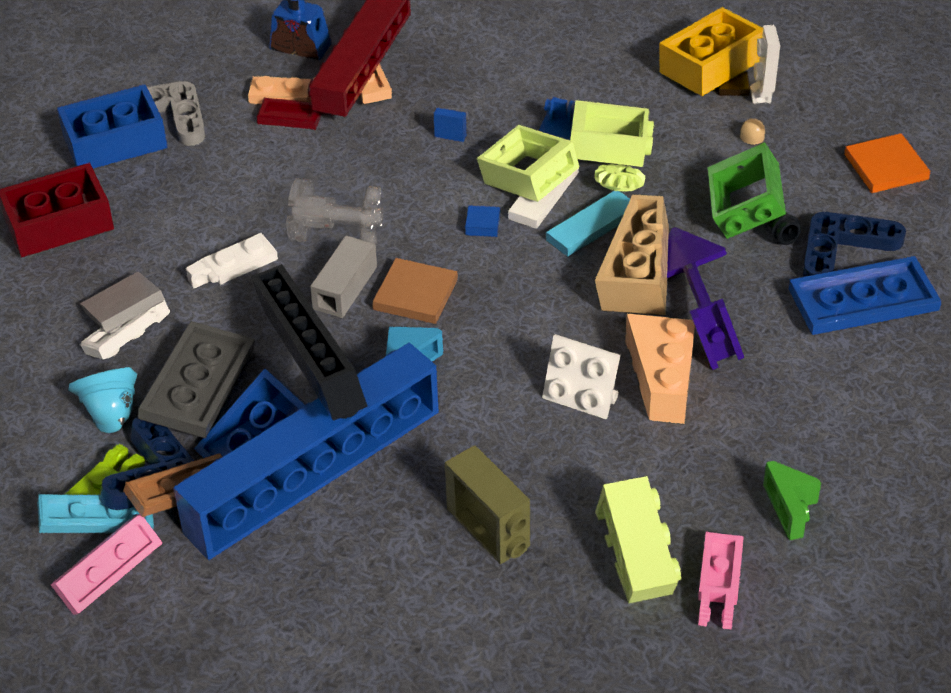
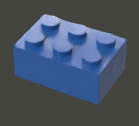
[57,84,168,168]

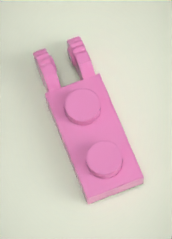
[698,532,744,629]

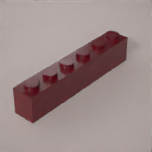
[308,0,411,117]

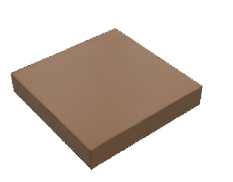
[373,258,458,324]

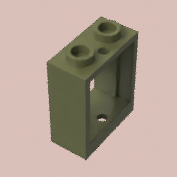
[445,445,530,565]

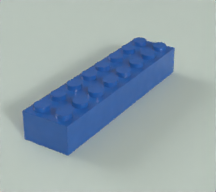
[173,342,439,560]

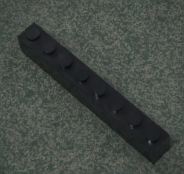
[251,264,368,421]

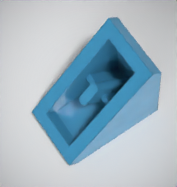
[386,327,443,361]

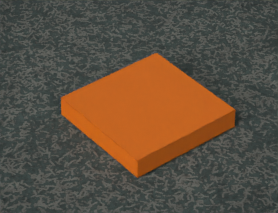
[844,133,930,193]

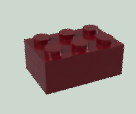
[0,163,114,258]

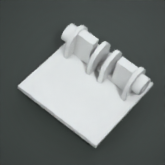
[542,334,620,419]

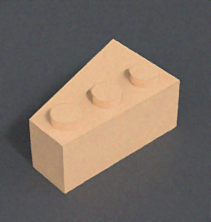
[625,314,695,424]

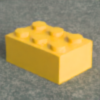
[659,7,763,96]

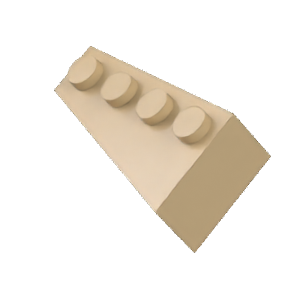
[595,195,669,315]

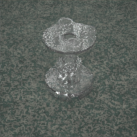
[286,178,383,245]

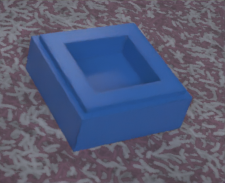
[434,108,467,142]
[465,206,500,237]

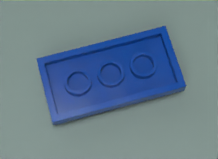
[789,256,941,335]

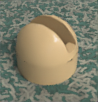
[740,118,765,145]

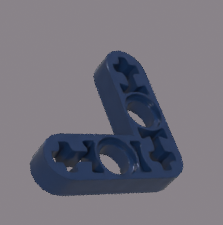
[803,212,906,277]
[99,416,194,510]

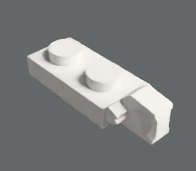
[750,25,780,104]
[186,233,278,289]
[80,300,170,360]

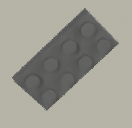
[138,321,255,438]

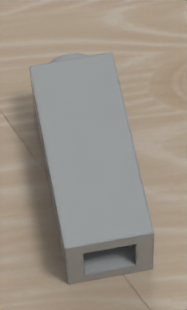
[310,236,377,318]

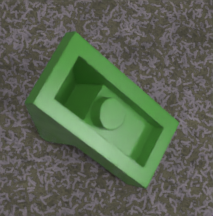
[763,461,821,540]

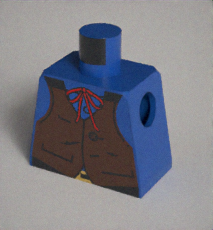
[270,0,332,60]

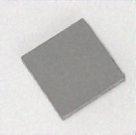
[80,271,165,333]

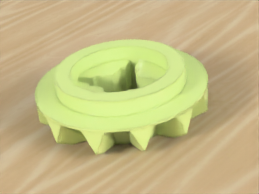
[594,163,645,191]

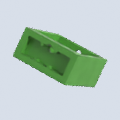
[707,142,786,239]

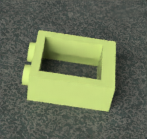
[570,100,654,167]
[477,125,579,202]

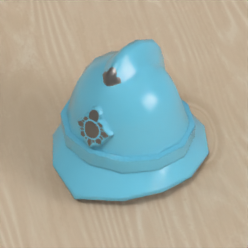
[68,367,137,433]

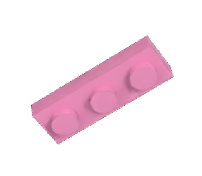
[50,514,162,615]

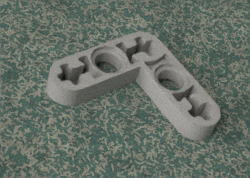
[147,81,205,146]

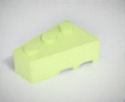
[595,476,681,603]

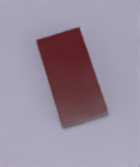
[257,98,322,130]

